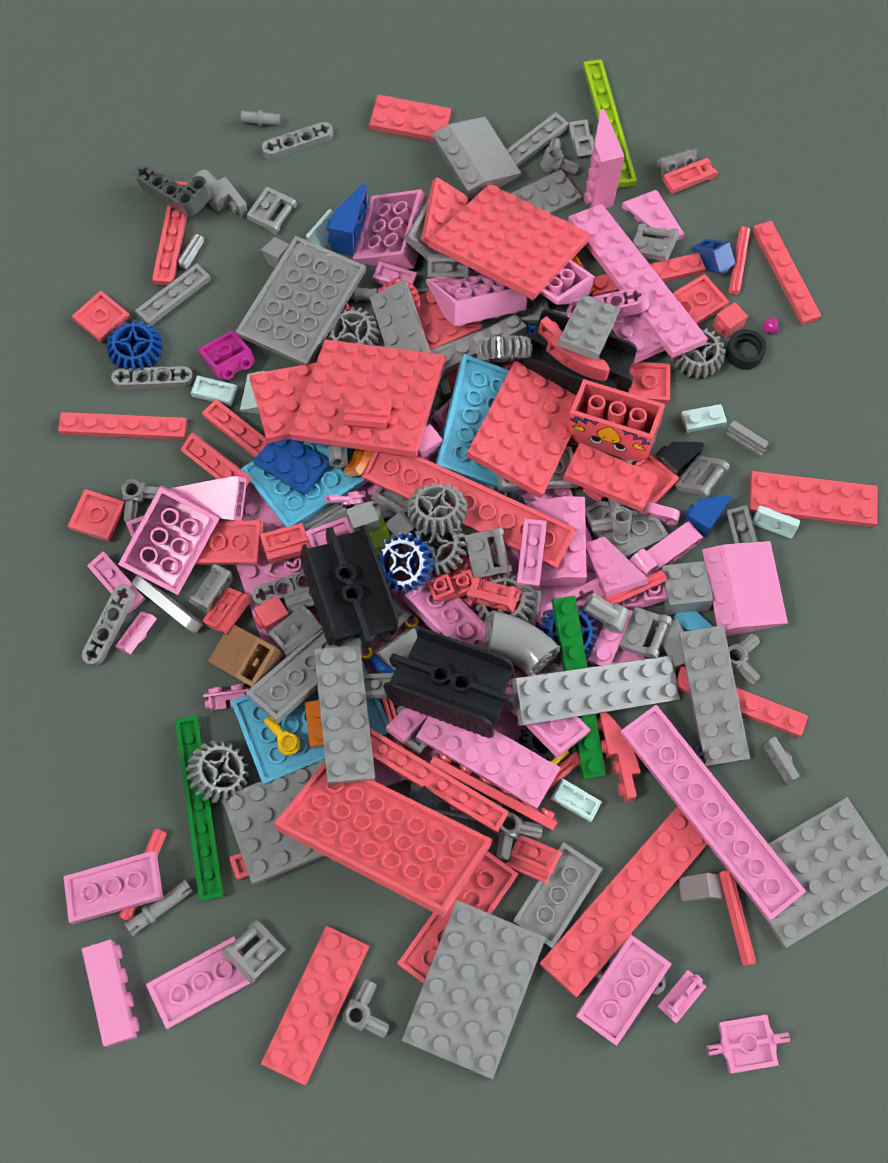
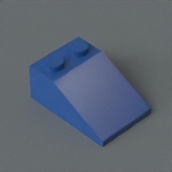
[326,184,368,256]

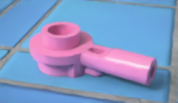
[325,491,365,507]

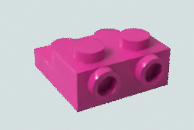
[198,330,255,381]

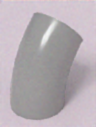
[484,611,561,676]

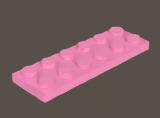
[416,716,560,809]

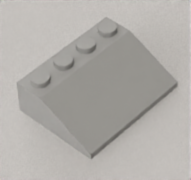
[432,117,522,201]

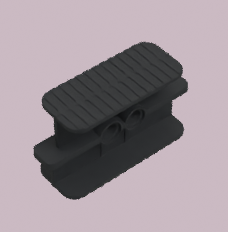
[522,309,637,396]
[301,525,399,649]
[383,628,516,738]

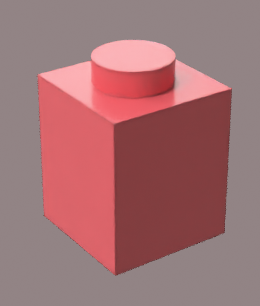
[713,302,748,339]
[253,596,289,634]

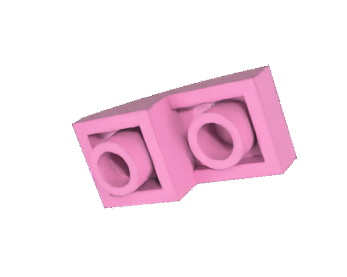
[620,583,667,610]

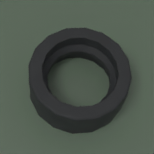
[726,329,767,370]

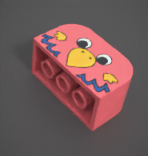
[568,379,665,461]

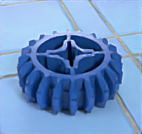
[106,319,163,372]
[378,533,434,593]
[538,605,598,662]

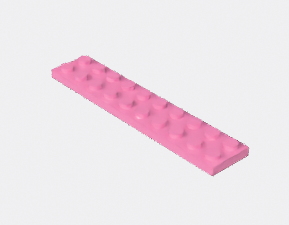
[568,204,708,358]
[403,575,590,758]
[620,705,806,921]

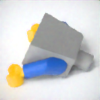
[361,617,421,673]

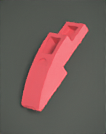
[538,316,610,381]
[596,712,641,803]

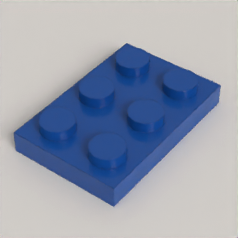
[253,439,330,496]

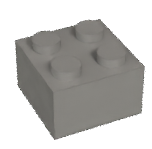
[660,561,713,616]

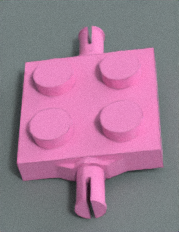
[706,1015,790,1074]

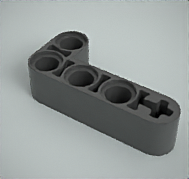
[134,165,212,217]

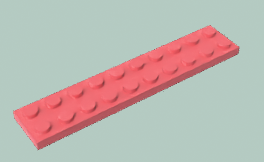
[361,451,576,569]
[539,806,707,998]

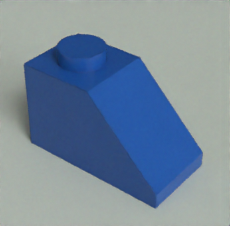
[691,239,736,274]
[684,495,731,537]

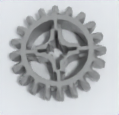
[326,307,380,346]
[671,326,726,379]
[476,335,532,363]
[407,481,467,537]
[408,527,467,576]
[476,573,536,625]
[186,741,250,803]

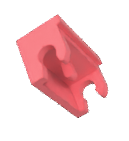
[467,576,521,613]

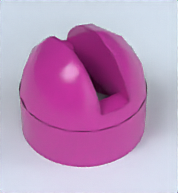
[763,317,778,334]

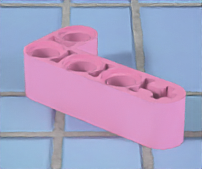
[567,287,649,318]
[629,522,704,577]

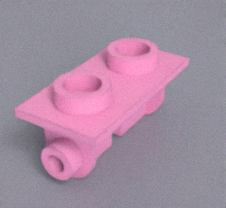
[203,684,250,711]
[657,970,707,1024]

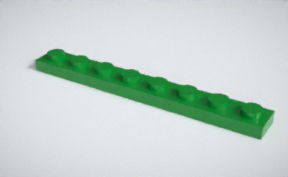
[551,595,606,779]
[175,715,224,902]

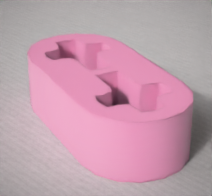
[639,502,680,526]

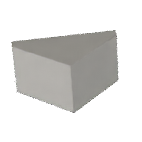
[678,873,725,902]

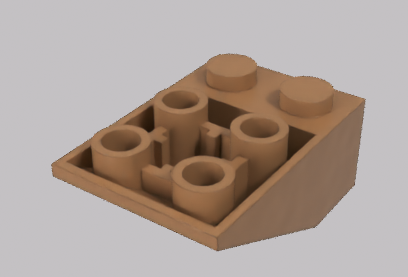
[208,625,285,687]

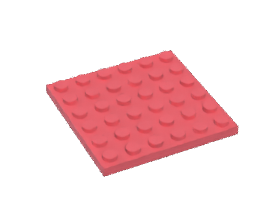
[428,184,591,300]
[290,340,446,457]

